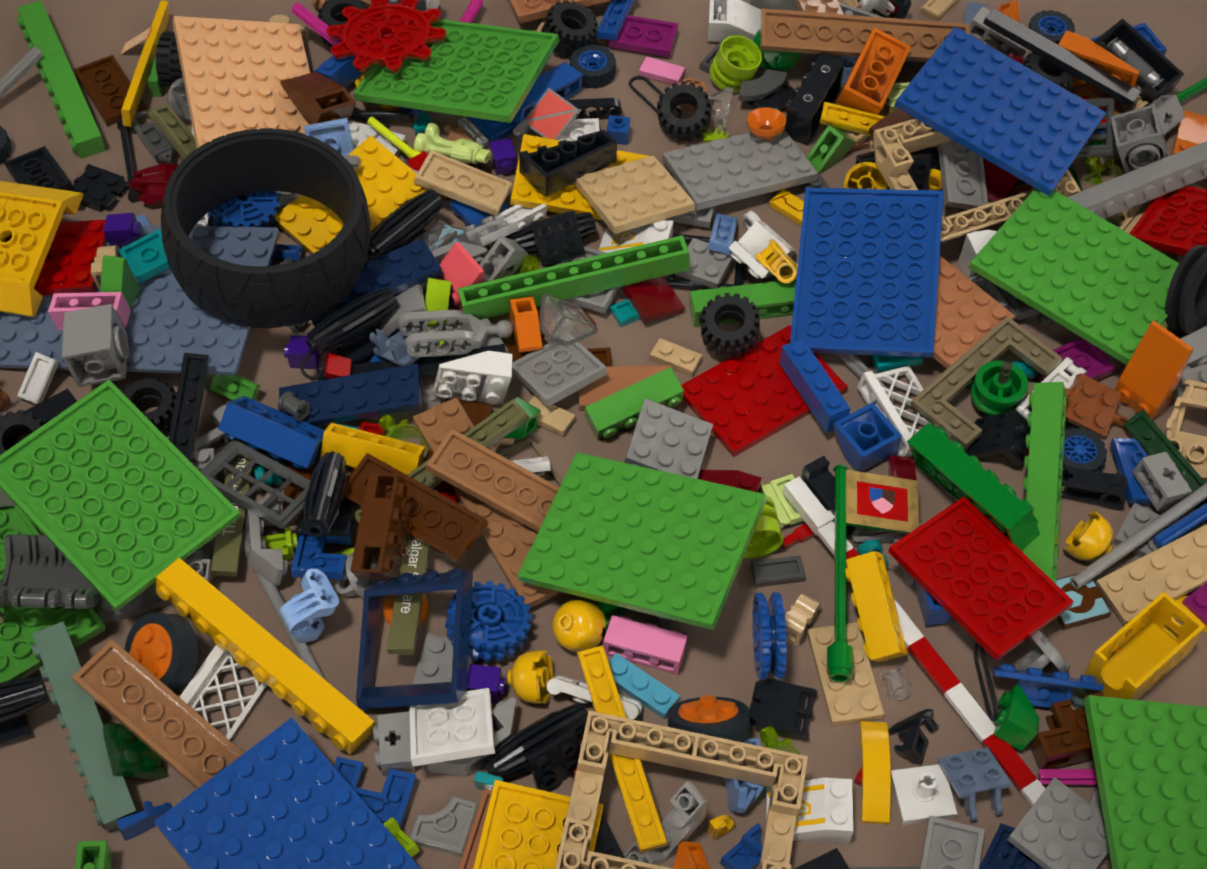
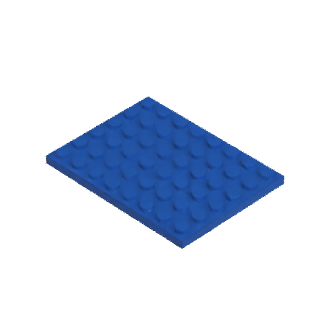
[894,27,1106,196]
[790,188,944,357]
[154,718,421,869]

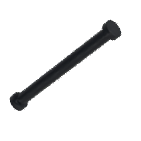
[350,109,413,122]
[117,119,141,202]

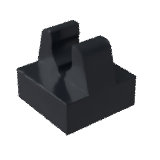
[894,726,929,764]

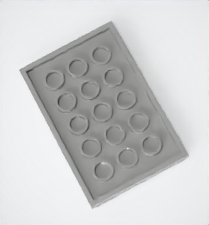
[662,129,818,210]

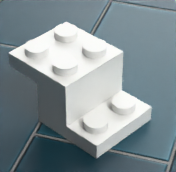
[729,220,796,279]

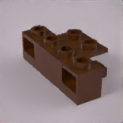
[350,473,411,581]
[1031,692,1105,769]

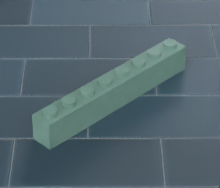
[31,621,138,832]

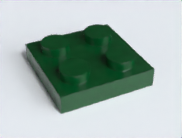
[103,722,166,780]

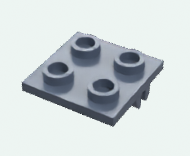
[370,326,440,366]
[937,747,1011,822]

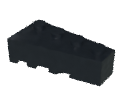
[519,130,617,197]

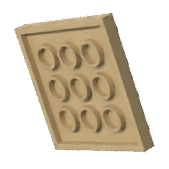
[575,155,695,234]

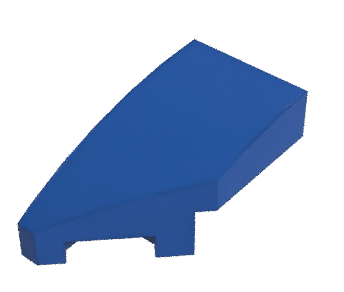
[117,801,171,841]
[720,823,762,869]

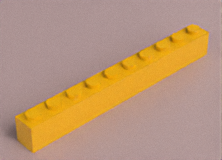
[156,558,374,755]

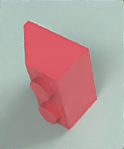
[437,242,485,312]

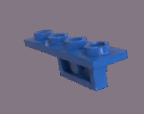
[992,663,1104,708]

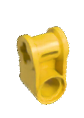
[755,239,797,283]

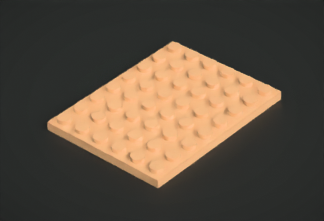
[173,16,310,148]

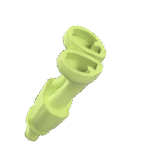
[414,123,492,164]

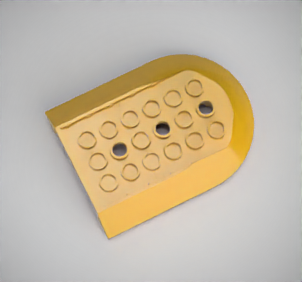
[0,181,84,318]

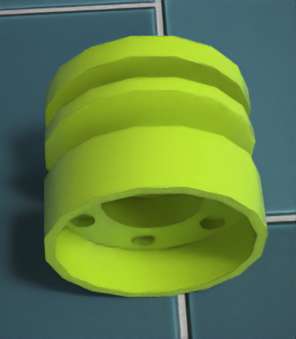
[709,35,762,93]
[743,495,784,559]

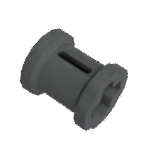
[278,392,310,421]

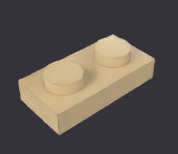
[650,338,702,377]

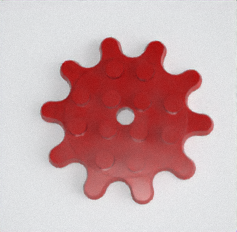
[326,0,446,73]

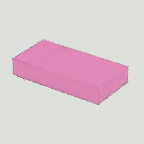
[639,56,685,85]

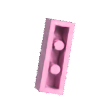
[48,292,131,330]
[603,615,688,675]

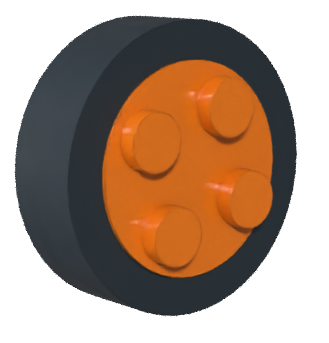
[124,613,198,693]
[667,695,750,743]

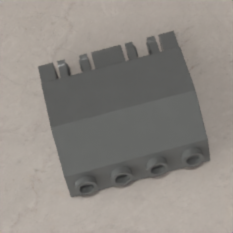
[0,534,103,609]

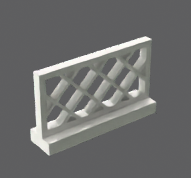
[857,366,954,457]
[180,645,268,741]

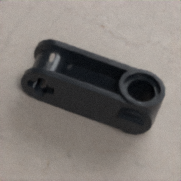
[1061,466,1128,508]

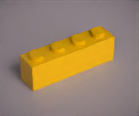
[320,423,425,475]
[845,551,908,662]

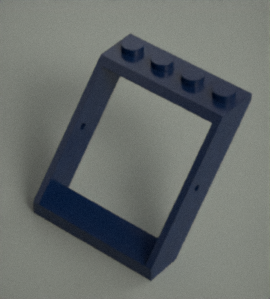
[356,568,473,709]

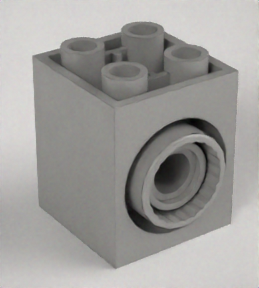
[1111,104,1169,174]
[62,304,129,387]

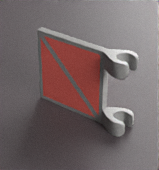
[513,88,580,140]

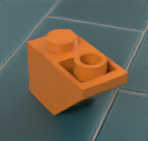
[510,296,542,352]

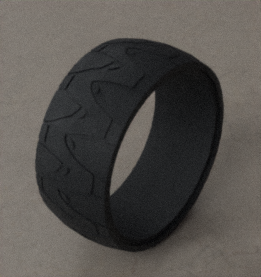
[161,128,370,328]

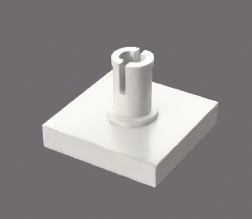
[891,764,957,825]

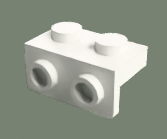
[494,204,547,229]

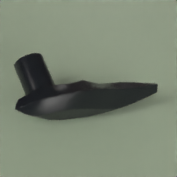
[888,709,939,733]

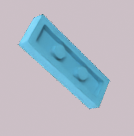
[609,653,680,719]

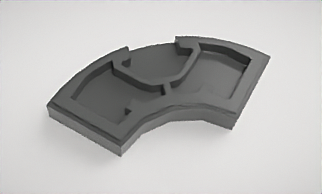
[738,69,787,101]

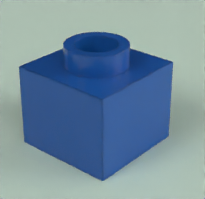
[606,115,630,145]

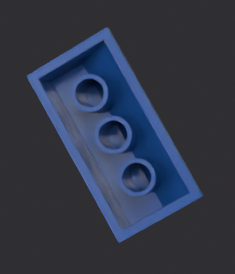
[218,395,325,469]

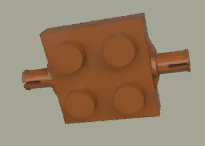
[1065,373,1128,438]

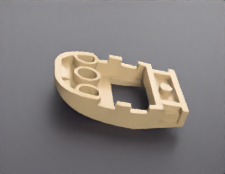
[1166,379,1207,479]

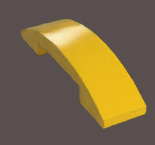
[859,721,891,825]

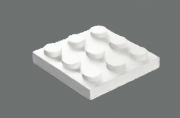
[410,688,495,766]

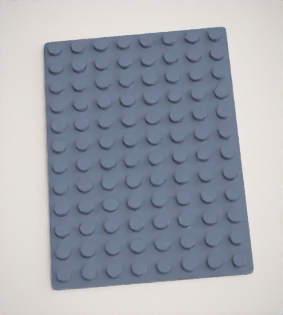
[0,225,280,375]

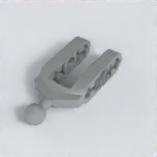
[397,310,514,357]

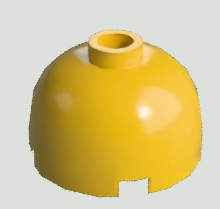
[844,162,888,189]
[1063,510,1113,562]
[552,600,606,652]
[508,650,554,704]

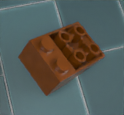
[280,72,356,124]

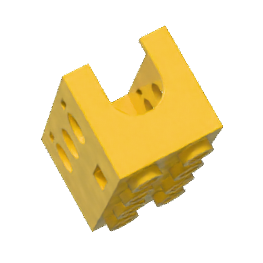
[1084,592,1205,700]

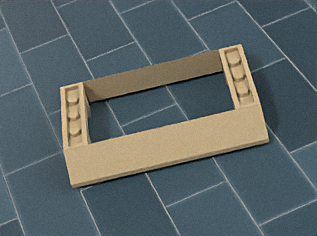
[873,118,1081,242]
[555,711,808,869]

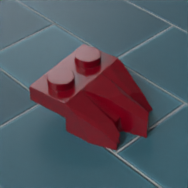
[128,163,178,207]

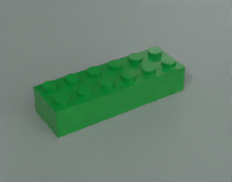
[907,422,1040,551]

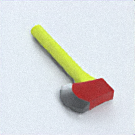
[367,116,428,173]

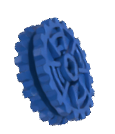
[207,191,280,227]
[445,581,532,662]
[752,592,787,680]

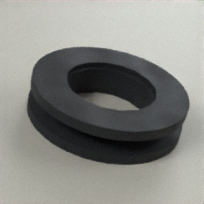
[1165,245,1207,335]

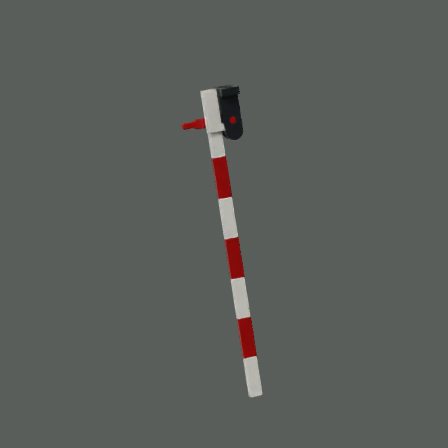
[781,456,1045,807]

